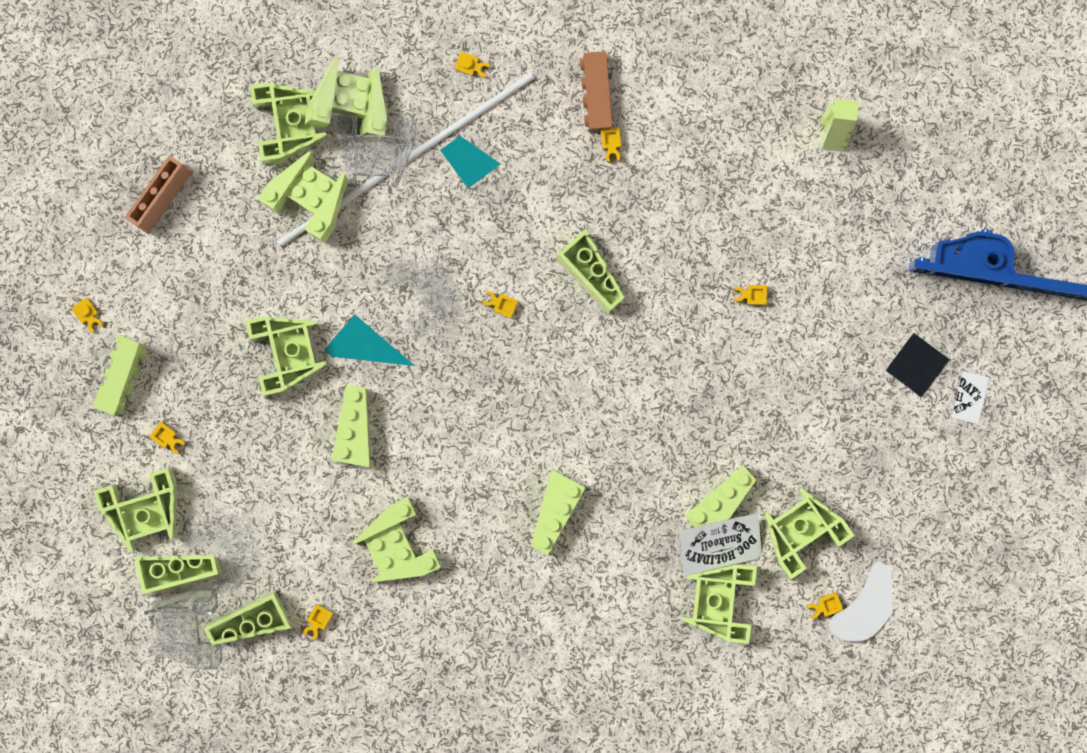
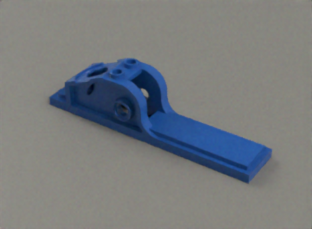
[908,229,1087,301]

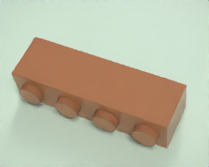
[580,51,612,131]
[125,155,192,234]

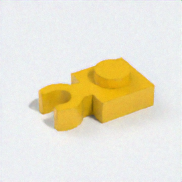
[454,51,490,78]
[600,128,621,162]
[733,285,767,305]
[482,291,518,319]
[71,297,103,333]
[149,422,186,454]
[806,592,843,619]
[303,604,333,640]

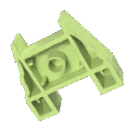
[305,58,387,141]
[250,83,327,165]
[258,152,349,244]
[245,316,327,397]
[93,467,177,552]
[764,488,855,580]
[353,497,442,582]
[682,564,757,644]

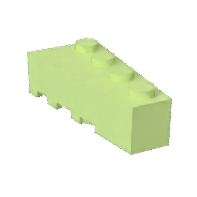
[821,99,859,151]
[556,229,625,314]
[93,335,147,416]
[332,384,371,468]
[684,465,756,527]
[531,469,585,555]
[134,555,222,596]
[203,590,292,645]

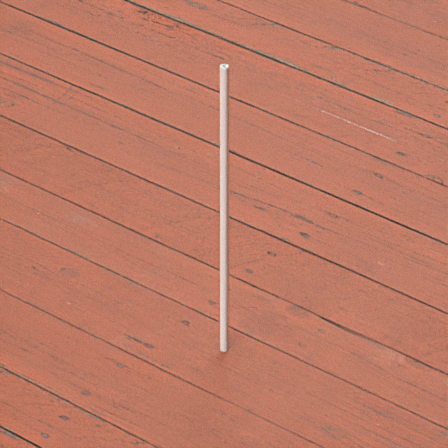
[277,72,535,247]

